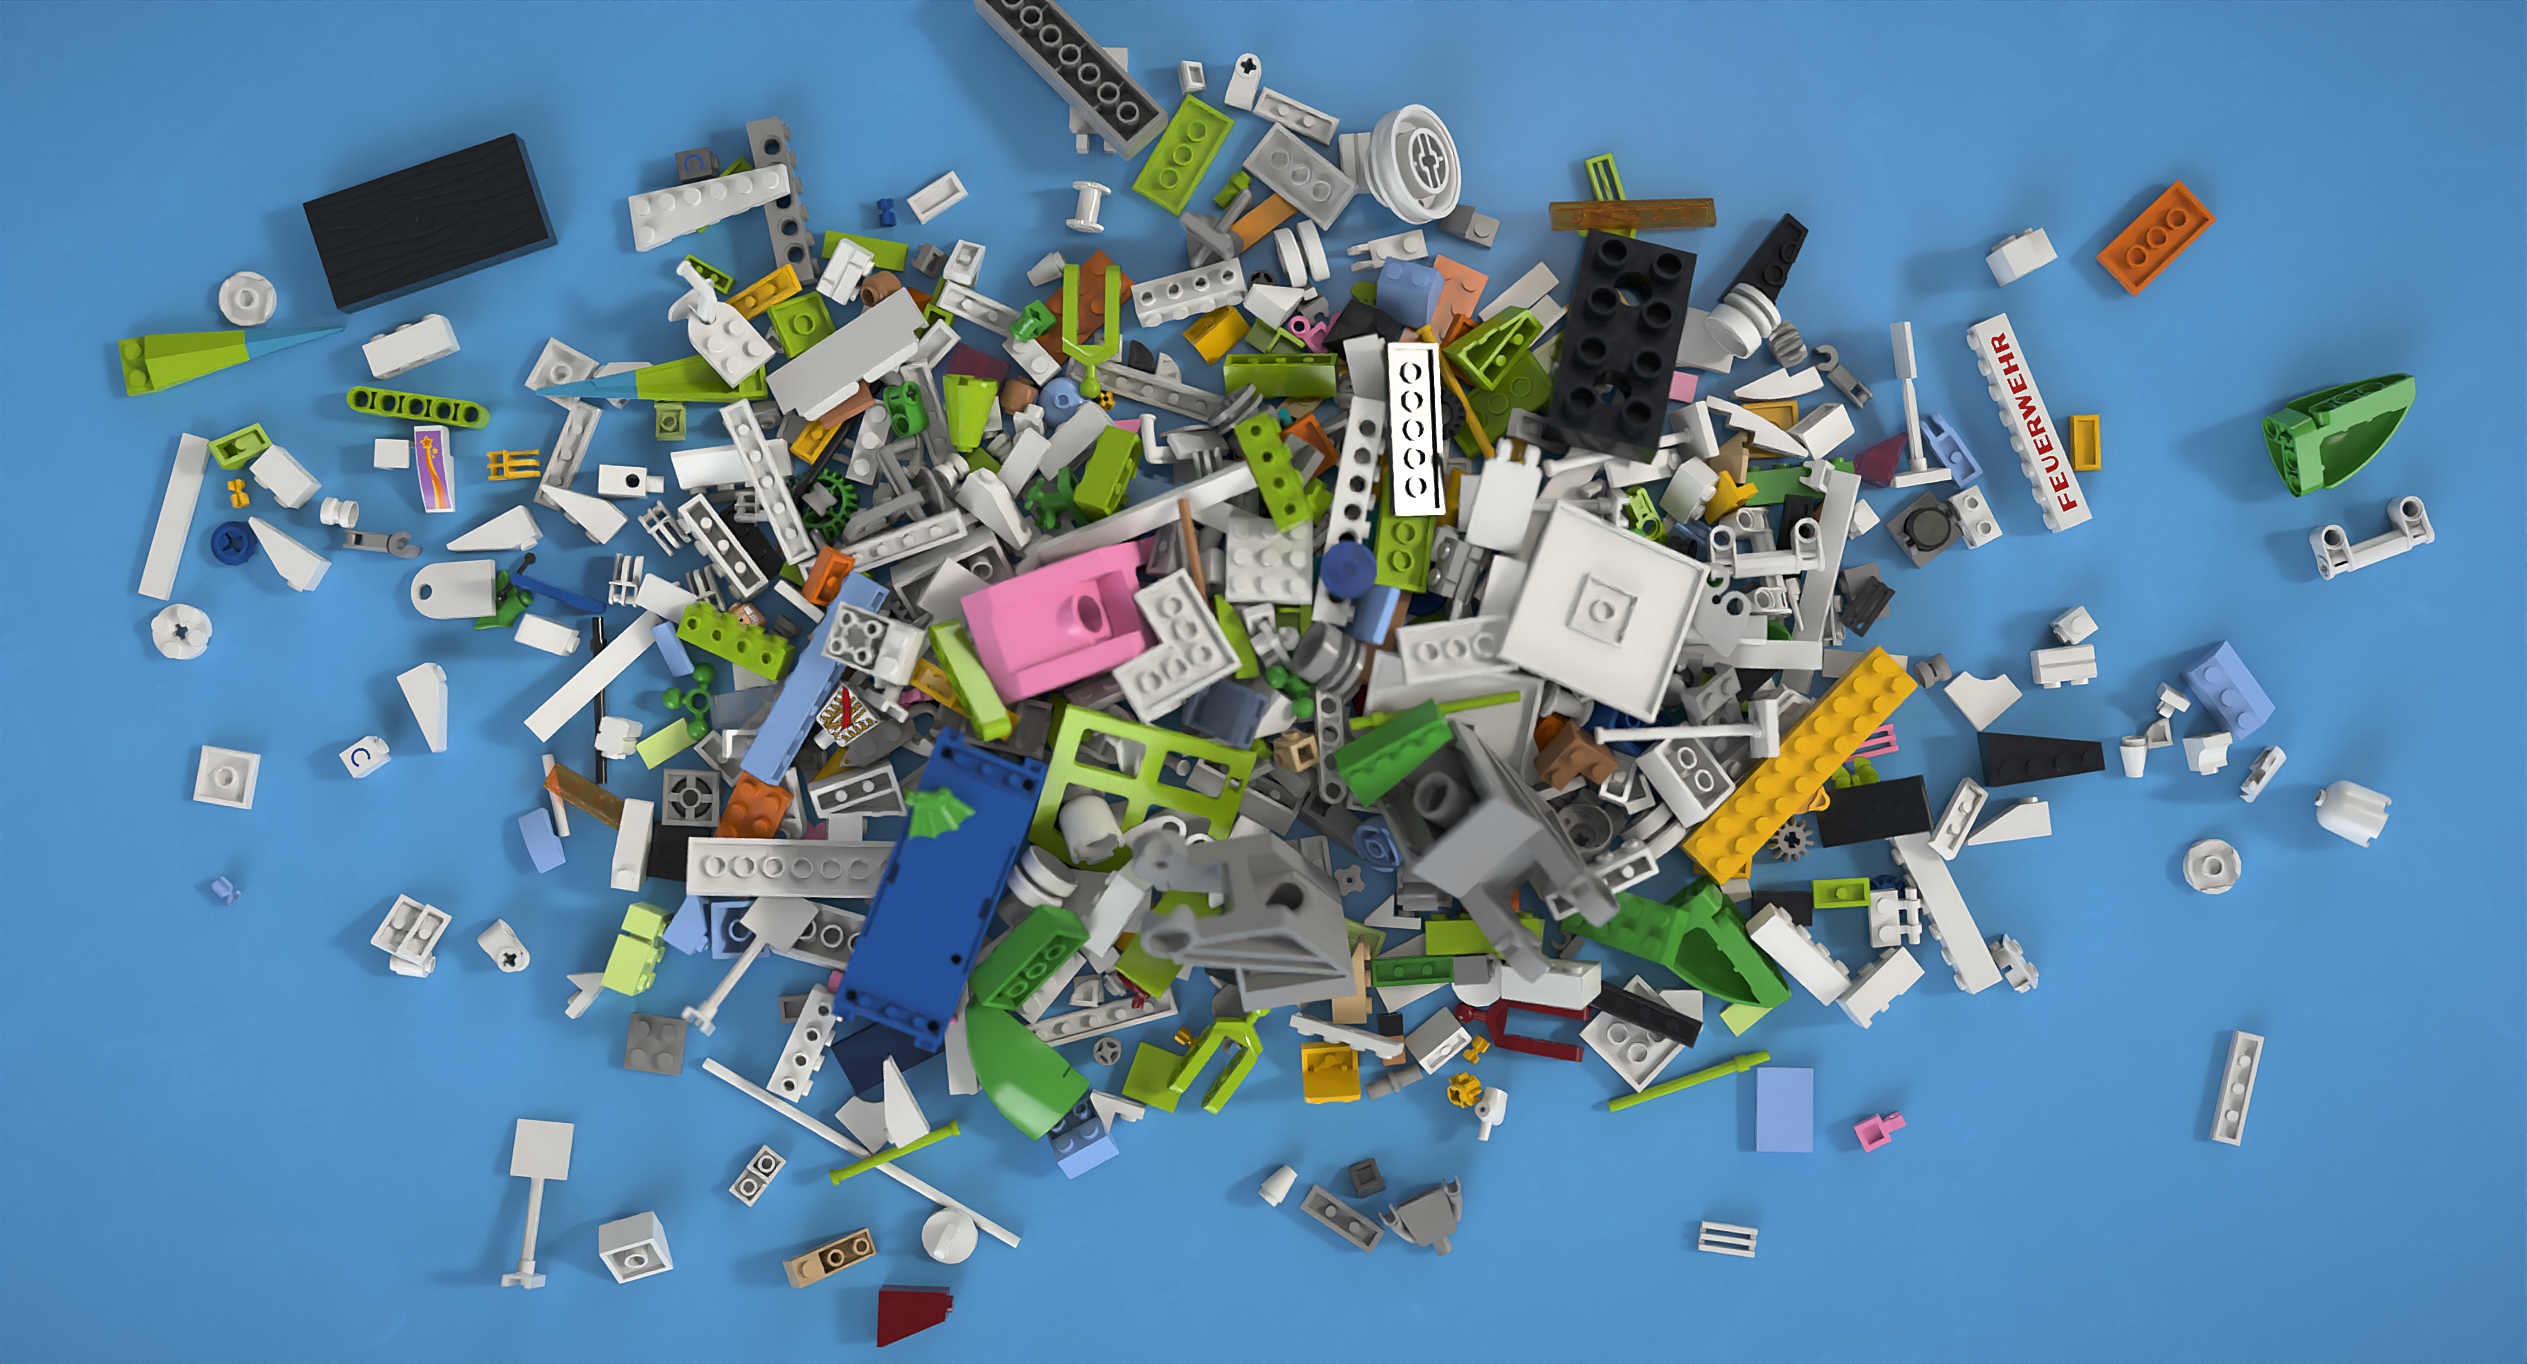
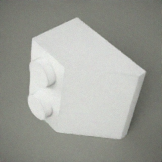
[599,1211,673,1284]

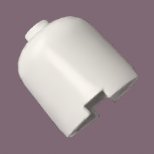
[2314,780,2392,848]
[1059,794,1125,865]

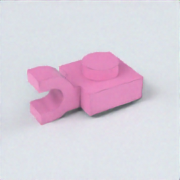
[1852,1111,1906,1153]

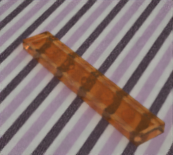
[1549,198,1717,231]

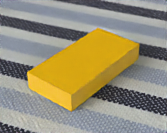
[2069,415,2101,472]

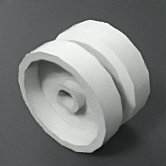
[1273,219,1330,288]
[1619,798,1692,861]
[1006,845,1078,909]

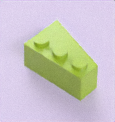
[1073,425,1143,522]

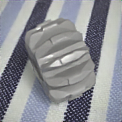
[1765,320,1807,369]
[1766,816,1814,863]

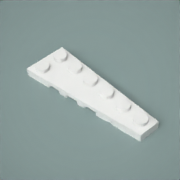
[628,164,790,252]

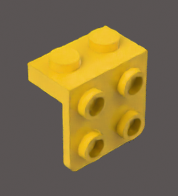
[1301,1041,1361,1104]

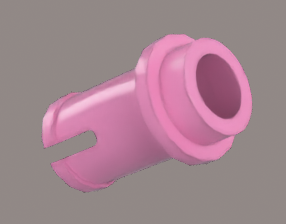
[1288,316,1310,339]

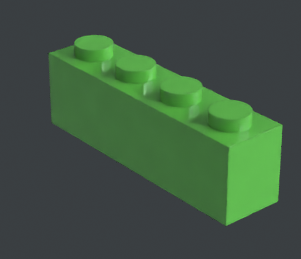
[1740,457,1854,508]

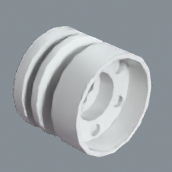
[1704,283,1781,359]

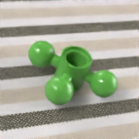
[1265,644,1317,718]
[662,663,717,740]

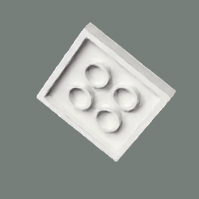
[1225,517,1313,605]
[1578,974,1685,1093]

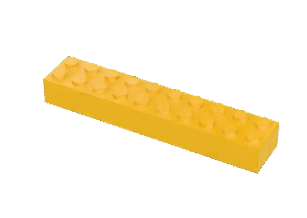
[1676,645,1919,885]

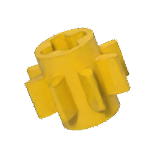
[1447,1071,1482,1108]

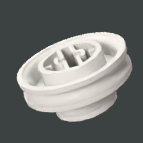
[1364,104,1461,225]

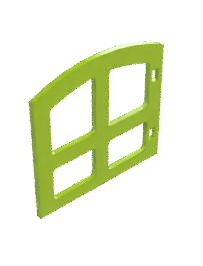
[1028,704,1257,887]

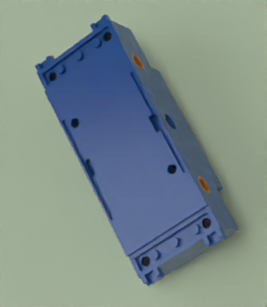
[831,725,1049,1053]

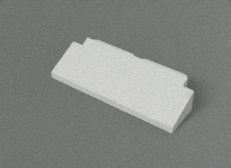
[765,287,929,421]

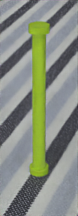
[829,1119,961,1186]

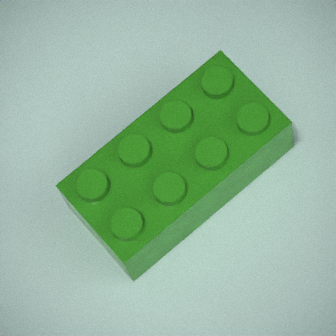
[1560,890,1690,967]
[967,903,1091,1011]

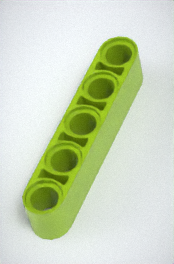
[347,386,490,430]
[928,619,1011,742]

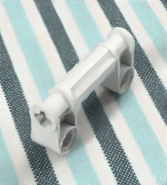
[2309,496,2435,580]
[1719,506,1792,620]
[1706,518,1825,581]

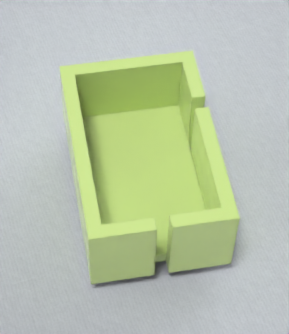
[600,901,675,996]

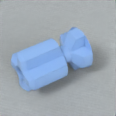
[211,876,242,906]

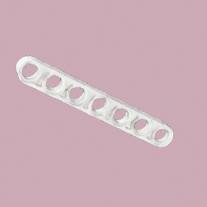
[1312,613,1347,804]

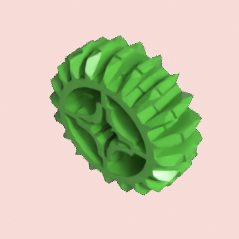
[788,468,860,542]

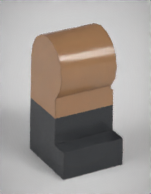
[1376,1011,1406,1066]

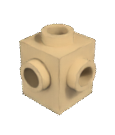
[1272,729,1320,772]

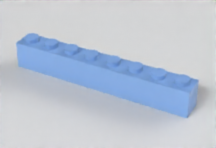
[740,570,890,786]

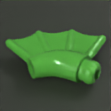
[474,570,534,630]
[904,785,975,839]

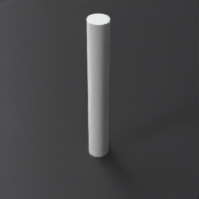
[542,754,570,838]

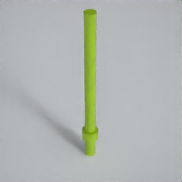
[1350,690,1521,730]
[1607,1049,1770,1112]

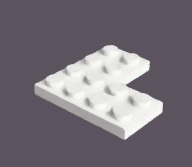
[1113,568,1242,722]

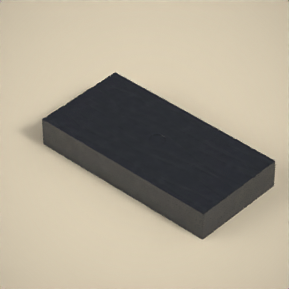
[302,133,558,314]

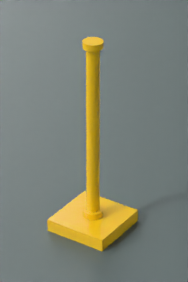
[1416,324,1540,465]

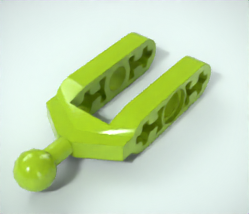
[1062,264,1121,399]
[1167,1008,1271,1115]

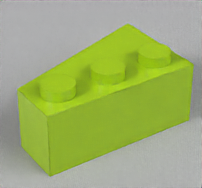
[1441,305,1544,391]

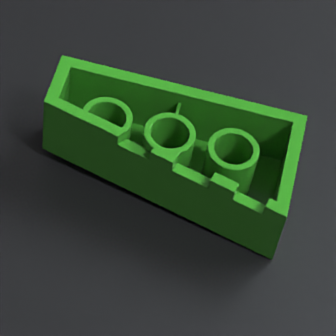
[1333,698,1452,809]

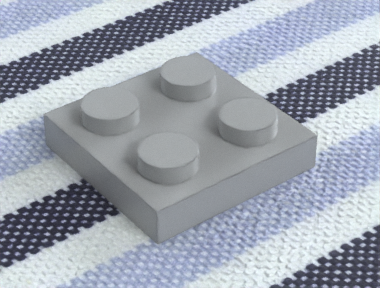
[623,1012,688,1076]

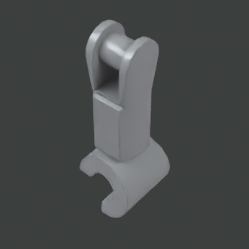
[1811,345,1874,410]
[342,529,423,560]

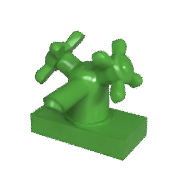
[1024,466,1090,530]

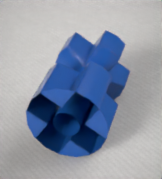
[877,198,897,228]

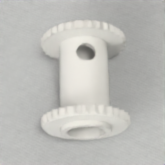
[1066,181,1111,233]
[1538,680,1594,727]

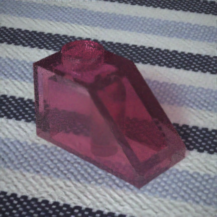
[1853,432,1909,489]

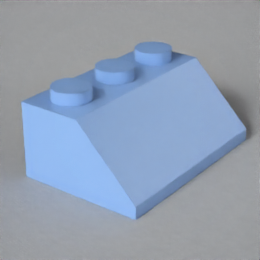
[2180,640,2275,740]

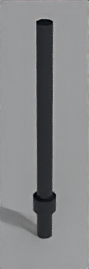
[791,379,884,508]
[590,617,607,784]

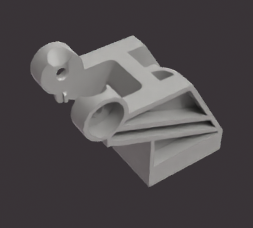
[1376,718,1621,983]
[1132,829,1357,1012]

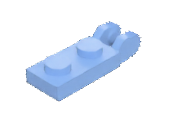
[1919,411,1983,489]

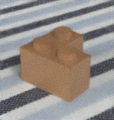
[1533,721,1619,792]

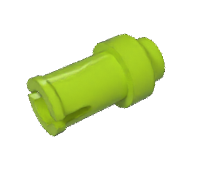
[1213,170,1252,211]

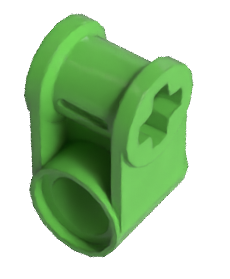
[1008,299,1058,343]
[883,381,929,438]

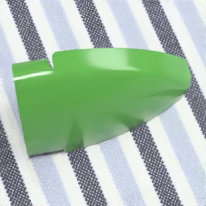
[2262,373,2416,498]
[1665,875,1791,1008]
[965,994,1090,1141]

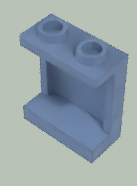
[1181,678,1270,750]

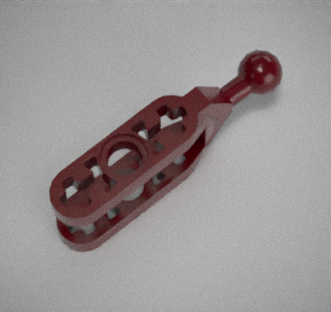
[1453,995,1591,1062]

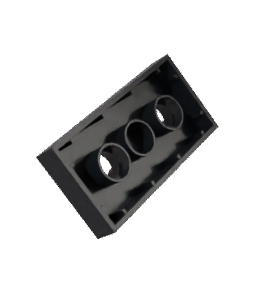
[1540,228,1698,465]

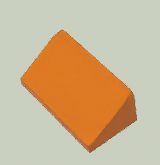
[801,545,855,607]

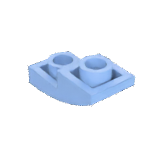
[518,808,566,873]

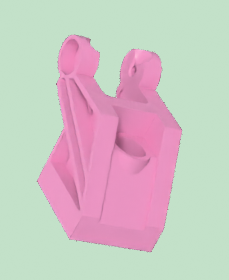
[960,536,1212,706]

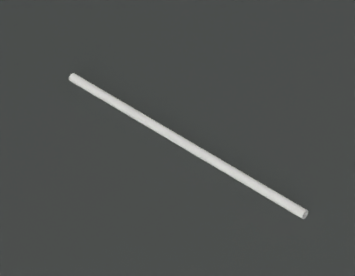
[702,1058,1021,1248]

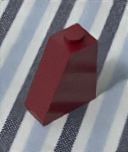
[877,1285,954,1347]

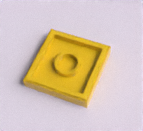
[1740,400,1800,460]

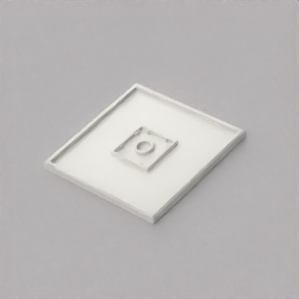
[1496,499,1711,724]
[1346,649,1545,814]

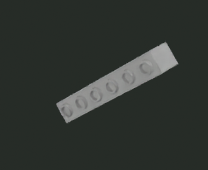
[746,116,821,287]

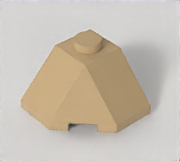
[1702,431,1749,488]

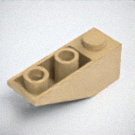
[1332,934,1372,1024]
[782,1228,877,1288]

